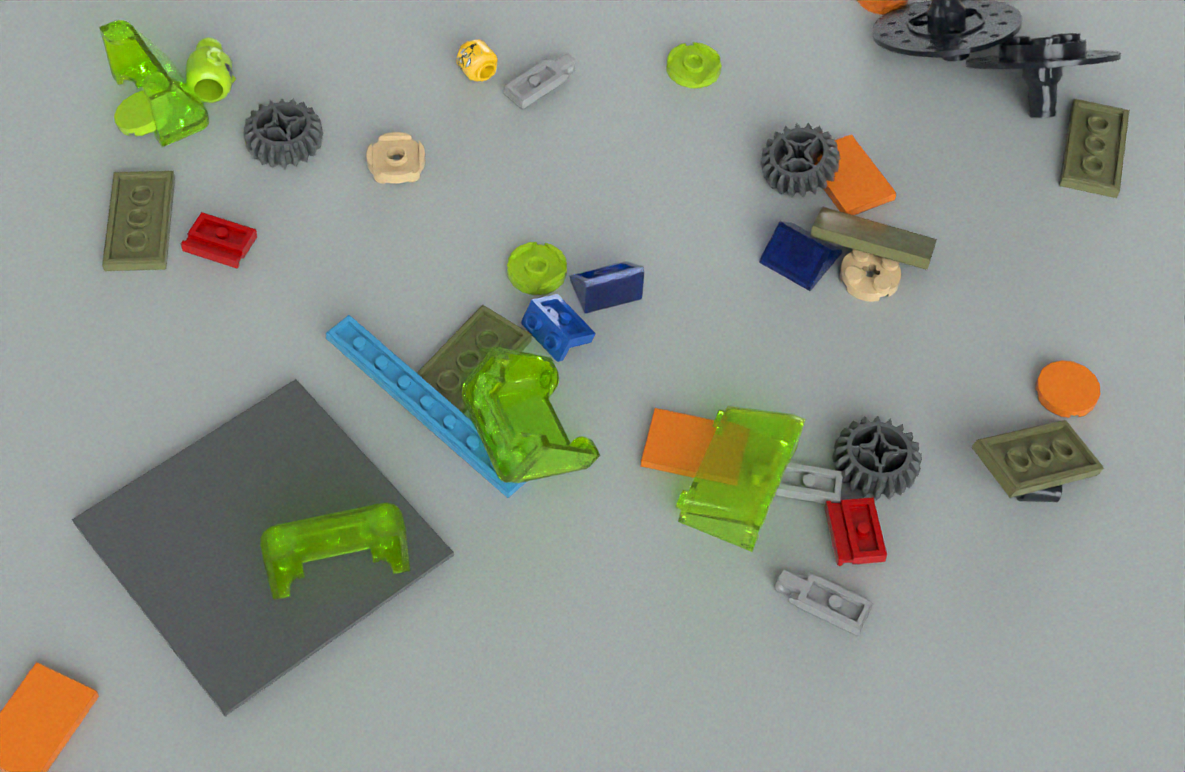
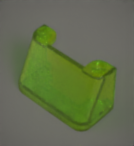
[99,20,209,147]
[462,346,601,484]
[676,405,806,552]
[260,503,410,600]

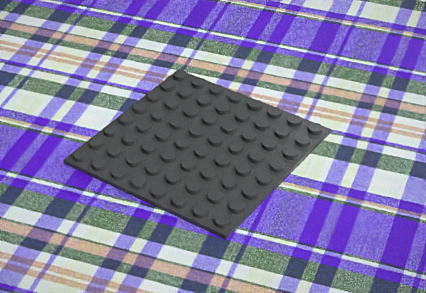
[72,379,454,716]

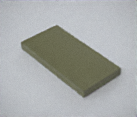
[1059,99,1130,198]
[102,171,175,271]
[810,207,937,270]
[417,305,532,414]
[972,420,1104,498]

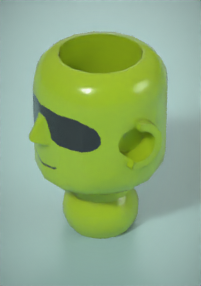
[186,37,236,103]

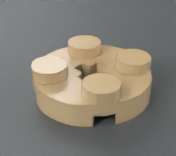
[366,132,426,184]
[839,249,901,302]

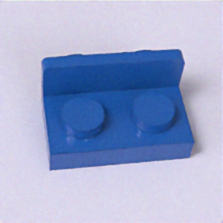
[521,294,596,362]

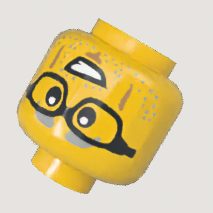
[456,39,498,81]

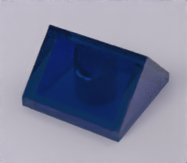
[759,221,842,291]
[569,261,645,314]

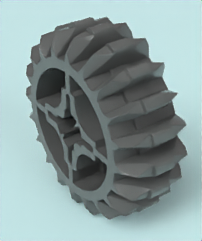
[243,98,323,169]
[761,123,840,198]
[832,416,922,501]

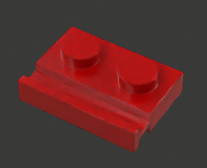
[181,212,257,269]
[825,497,887,566]

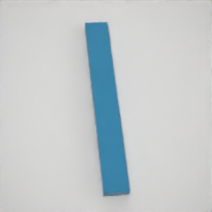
[326,315,531,498]

